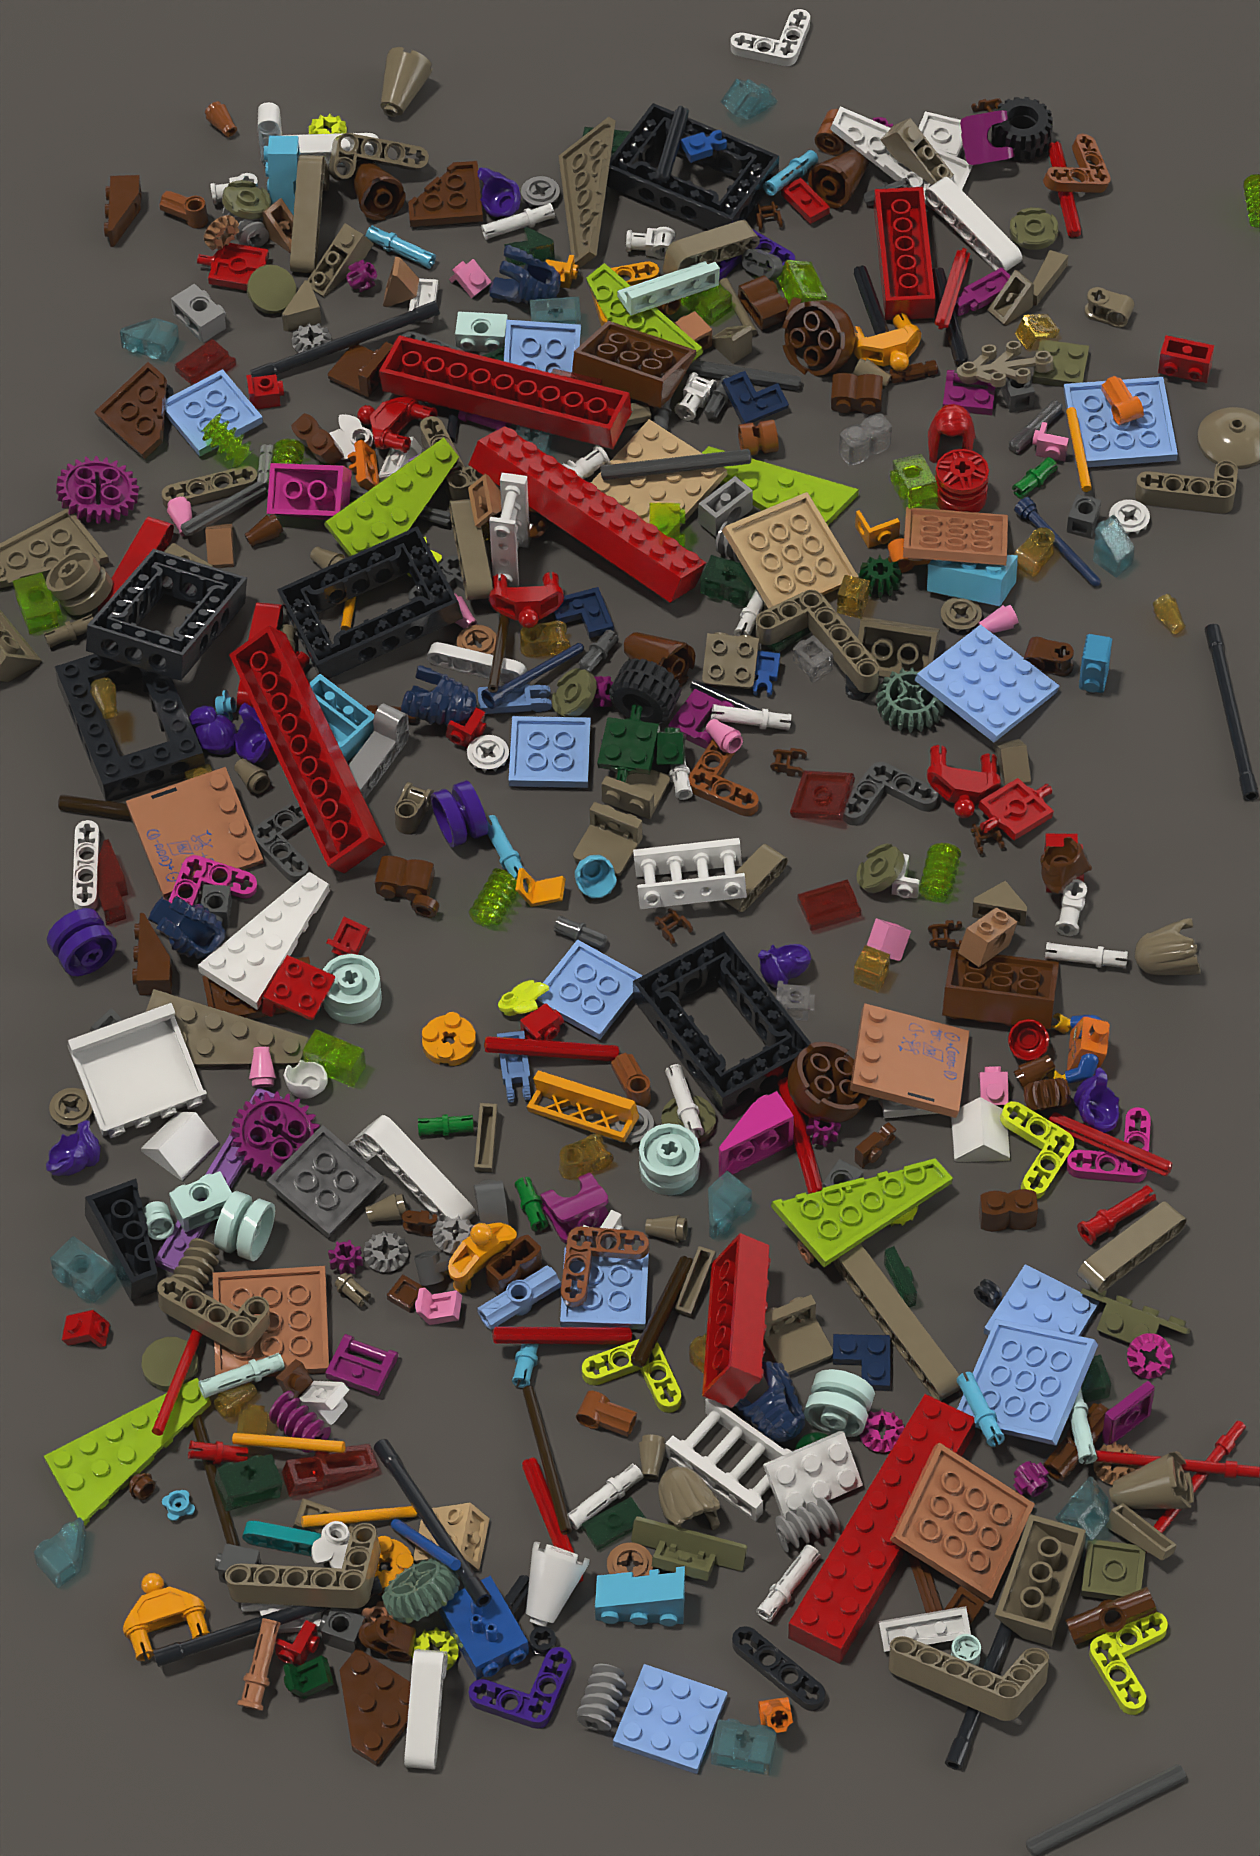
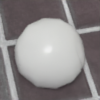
[283,1060,328,1099]

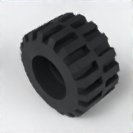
[991,97,1053,161]
[609,659,681,725]

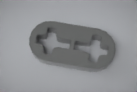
[742,249,783,279]

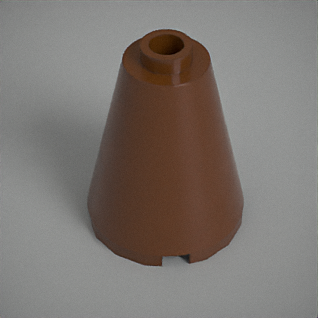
[808,148,869,208]
[352,160,406,221]
[624,632,696,687]

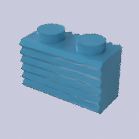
[1079,634,1112,693]

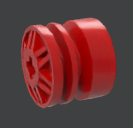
[934,449,989,513]

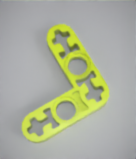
[1000,1101,1074,1199]
[582,1339,682,1413]
[1089,1612,1168,1715]

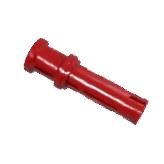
[1077,1185,1156,1245]

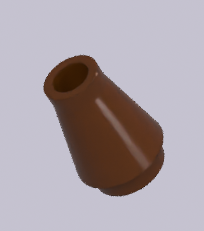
[244,514,284,547]
[1013,1054,1056,1089]

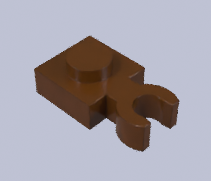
[854,1122,896,1168]

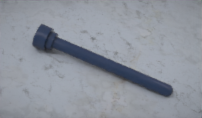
[1014,497,1101,587]
[481,643,584,709]

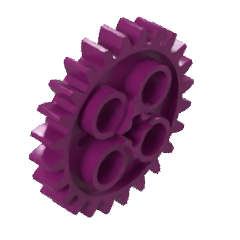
[56,456,139,524]
[230,1092,320,1177]

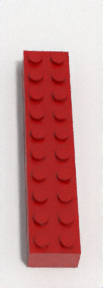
[379,335,632,449]
[468,426,706,602]
[229,626,385,873]
[788,1394,976,1664]

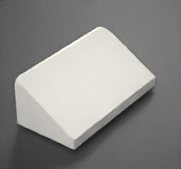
[379,437,422,481]

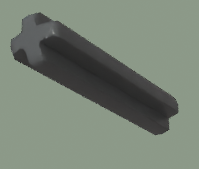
[1008,400,1063,454]

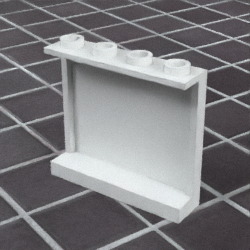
[67,1003,207,1138]

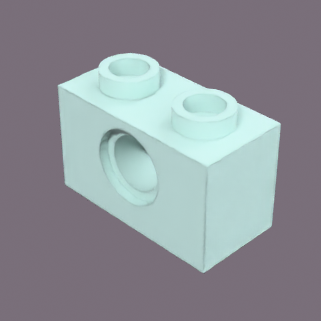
[455,312,508,353]
[169,1171,232,1232]

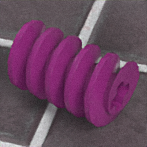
[269,1391,331,1453]

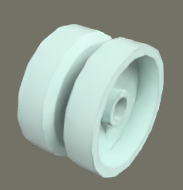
[323,954,382,1024]
[639,1123,700,1196]
[214,1191,275,1262]
[804,1369,875,1437]

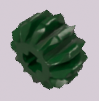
[858,555,902,599]

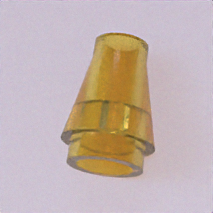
[1153,594,1186,634]
[90,678,118,719]
[214,1382,257,1419]

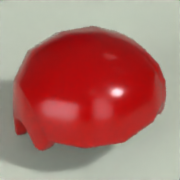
[1008,1019,1049,1061]

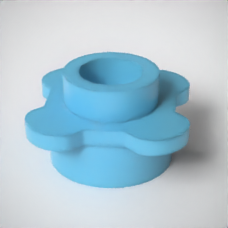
[215,690,237,721]
[162,1490,195,1521]

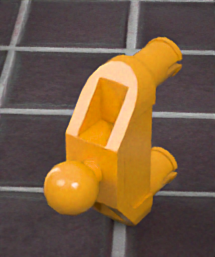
[853,313,921,371]
[448,1223,517,1293]
[123,1573,210,1661]

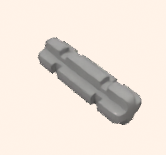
[257,444,275,489]

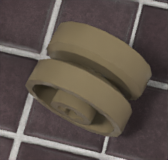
[46,549,113,615]

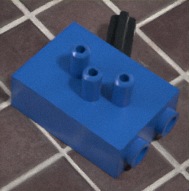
[439,1575,529,1680]

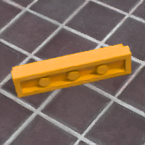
[527,1070,639,1143]

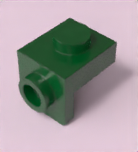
[657,728,687,765]
[283,1655,334,1699]

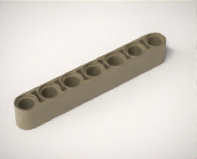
[833,1243,961,1401]

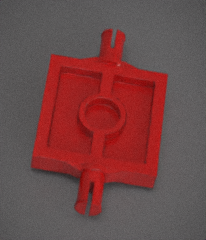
[197,243,269,291]
[978,778,1054,841]

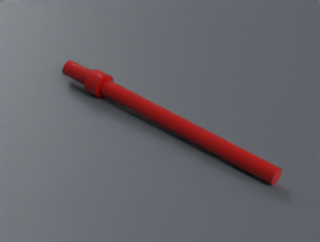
[152,1328,203,1436]
[1146,1421,1246,1553]
[1095,1450,1260,1479]

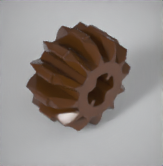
[1023,1078,1071,1112]

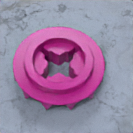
[1127,1333,1173,1379]
[859,1408,904,1453]

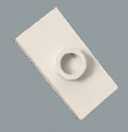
[409,278,439,323]

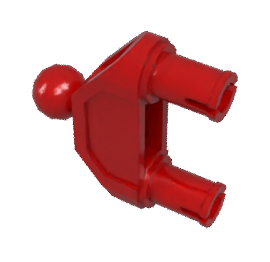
[357,397,437,453]
[489,572,564,629]
[927,745,1001,818]

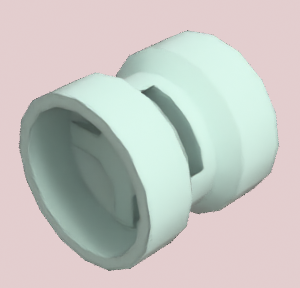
[143,1201,174,1240]
[951,1634,981,1666]

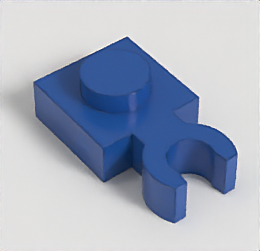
[681,130,727,162]
[753,651,781,697]

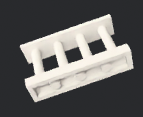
[489,473,530,587]
[633,838,747,909]
[665,1398,792,1522]

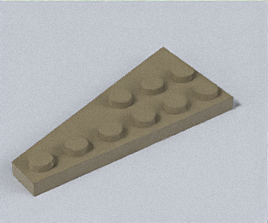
[559,117,616,269]
[0,508,109,588]
[146,989,309,1067]

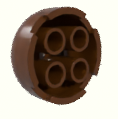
[782,300,855,376]
[787,1042,870,1124]

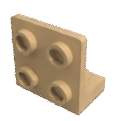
[413,1503,490,1571]

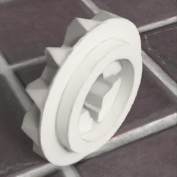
[1109,500,1150,535]
[467,735,509,773]

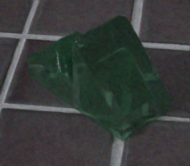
[504,227,555,266]

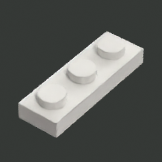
[879,1606,971,1652]

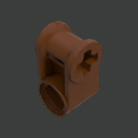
[1023,637,1074,676]
[359,1616,416,1662]

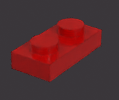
[781,178,830,224]

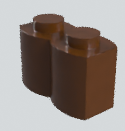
[738,275,789,330]
[831,373,883,414]
[291,413,344,465]
[375,856,435,902]
[979,1189,1038,1232]
[486,1235,542,1295]

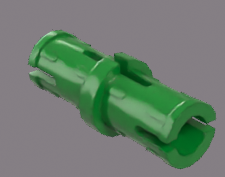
[1012,457,1058,499]
[418,1114,474,1136]
[514,1177,548,1232]

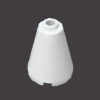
[526,1542,590,1626]

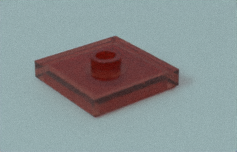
[790,771,855,820]

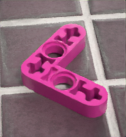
[169,855,257,906]
[1066,1107,1151,1183]

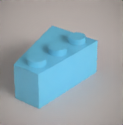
[264,136,300,216]
[927,555,1018,606]
[309,674,374,762]
[595,1566,685,1626]

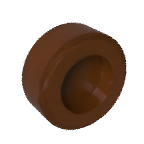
[411,895,440,918]

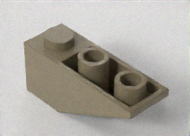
[880,118,954,185]
[307,223,374,297]

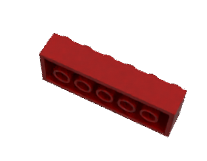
[874,187,935,320]
[702,1233,771,1408]

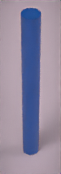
[391,1519,461,1571]

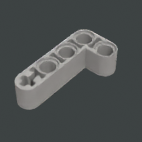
[348,703,409,800]

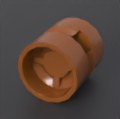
[814,109,847,155]
[738,419,779,456]

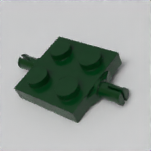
[597,705,660,783]

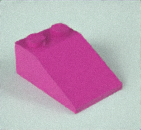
[267,463,352,520]
[719,1091,794,1180]

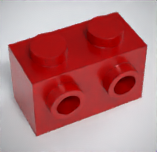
[1158,335,1215,383]

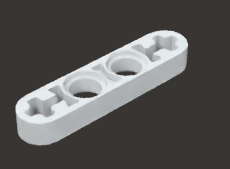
[427,642,527,683]
[73,820,100,910]

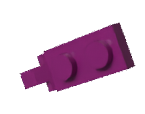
[955,267,1010,316]

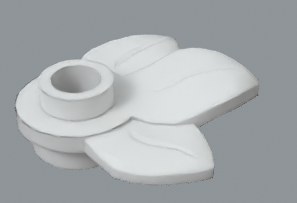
[329,415,373,460]
[312,1521,350,1569]

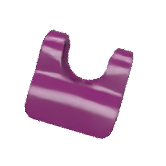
[960,110,1014,165]
[540,1173,609,1243]

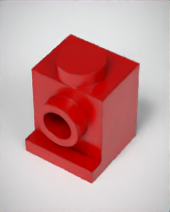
[246,374,284,409]
[520,1003,564,1041]

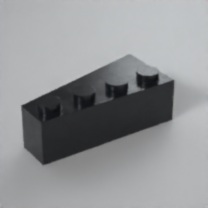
[85,1178,157,1301]

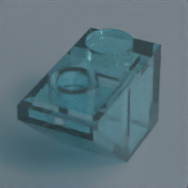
[721,78,778,120]
[120,318,179,362]
[1093,515,1135,577]
[708,1171,752,1240]
[1055,1477,1109,1541]
[33,1517,86,1588]

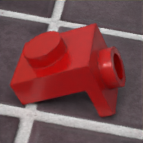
[446,708,486,748]
[326,916,370,956]
[62,1310,110,1347]
[275,1620,320,1665]

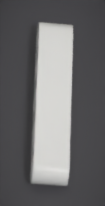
[925,177,1022,272]

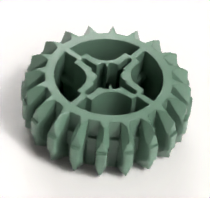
[876,667,945,733]
[382,1558,460,1623]

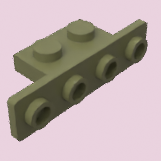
[1081,1286,1191,1343]
[631,1516,747,1581]

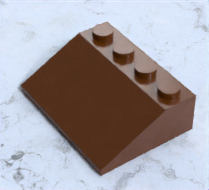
[571,321,697,408]
[942,949,1059,1029]

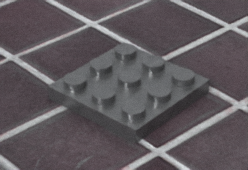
[266,1125,384,1238]

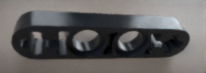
[732,1626,825,1711]

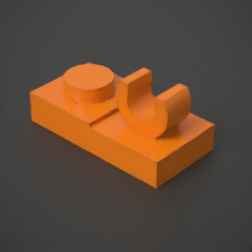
[348,439,379,490]

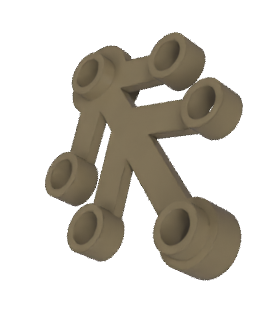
[957,341,1053,387]

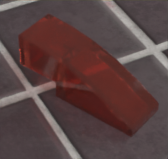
[97,839,128,925]
[281,1444,378,1497]

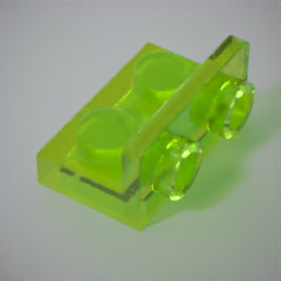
[777,260,828,305]
[649,503,685,548]

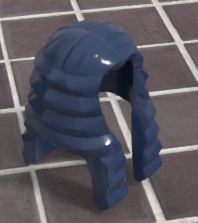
[489,245,561,306]
[401,665,477,727]
[148,896,225,960]
[734,1361,805,1443]

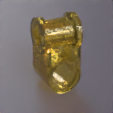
[1014,527,1055,577]
[520,621,571,658]
[559,1134,614,1180]

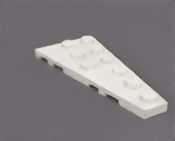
[830,106,973,218]
[198,872,330,1010]

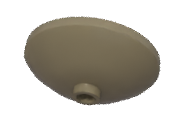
[1197,407,1260,469]

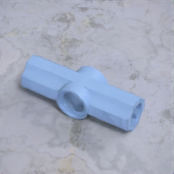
[477,1265,561,1330]

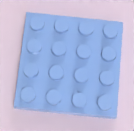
[1063,377,1178,467]
[915,625,1059,742]
[957,1319,1098,1445]

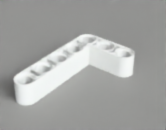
[258,102,378,167]
[347,1115,476,1233]

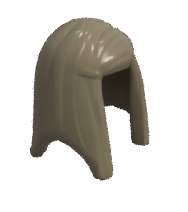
[1135,918,1200,976]
[658,1466,720,1530]

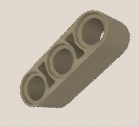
[723,844,788,912]

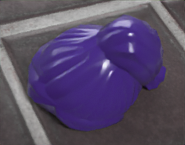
[478,167,521,217]
[233,703,272,764]
[188,706,238,755]
[758,944,812,990]
[1073,1067,1119,1133]
[46,1120,101,1176]

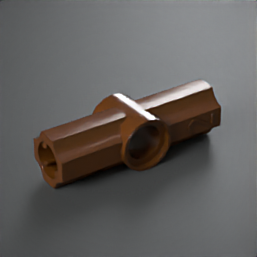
[1043,1403,1109,1481]
[1065,1587,1157,1645]

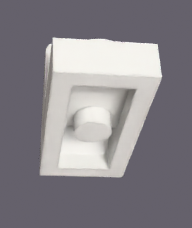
[299,1381,349,1425]

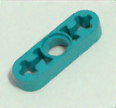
[242,1521,321,1556]

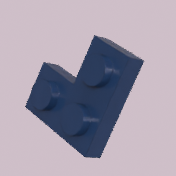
[721,371,789,424]
[552,587,614,639]
[833,1334,890,1391]

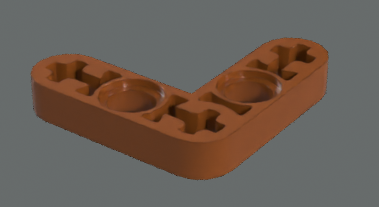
[1043,134,1111,193]
[689,739,759,816]
[561,1226,650,1307]

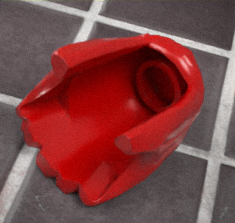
[928,404,976,463]

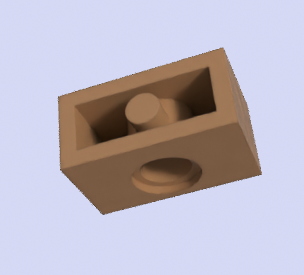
[958,907,1018,967]

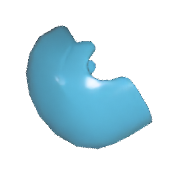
[575,855,617,898]

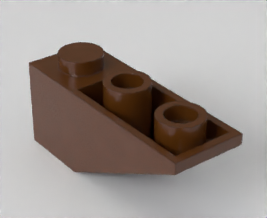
[104,175,142,247]
[132,913,173,995]

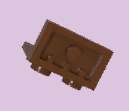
[328,342,393,398]

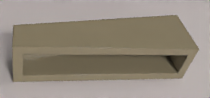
[1033,250,1068,306]
[474,1103,498,1172]
[675,1246,716,1318]
[1106,1503,1177,1561]

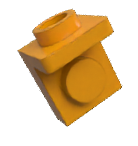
[546,255,579,289]

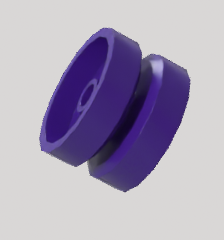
[431,780,488,847]
[47,908,117,977]

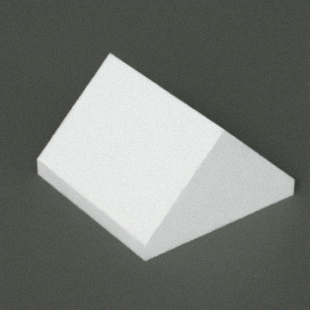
[951,1097,1010,1162]
[141,1112,219,1181]

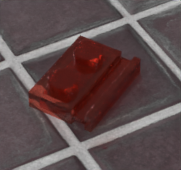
[175,339,236,385]
[797,879,862,931]

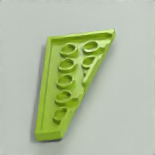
[586,263,703,362]
[324,437,459,557]
[702,446,859,526]
[771,1158,953,1267]
[44,1378,211,1528]

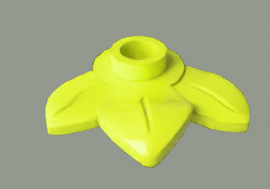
[498,980,550,1016]

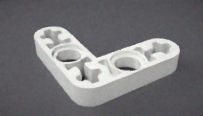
[730,9,810,66]

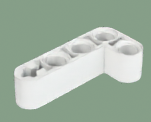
[404,1649,448,1770]

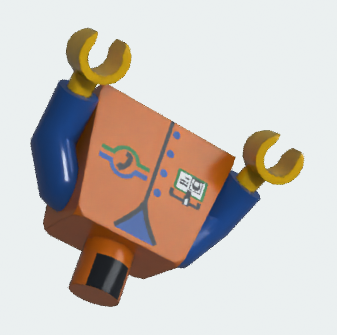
[1047,1013,1110,1084]

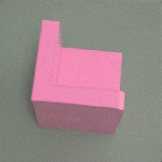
[866,918,911,961]

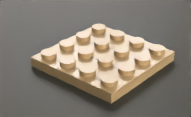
[591,419,728,537]
[722,492,858,609]

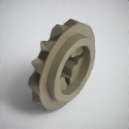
[941,597,982,633]
[49,1088,93,1128]

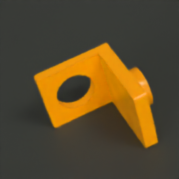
[855,510,900,549]
[515,868,566,907]

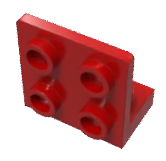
[262,955,335,1020]

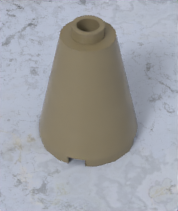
[380,47,433,117]
[1109,1451,1194,1509]

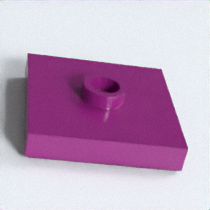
[1101,1381,1155,1445]

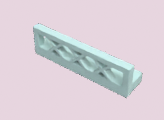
[617,261,720,316]

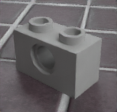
[171,284,226,343]
[698,476,753,537]

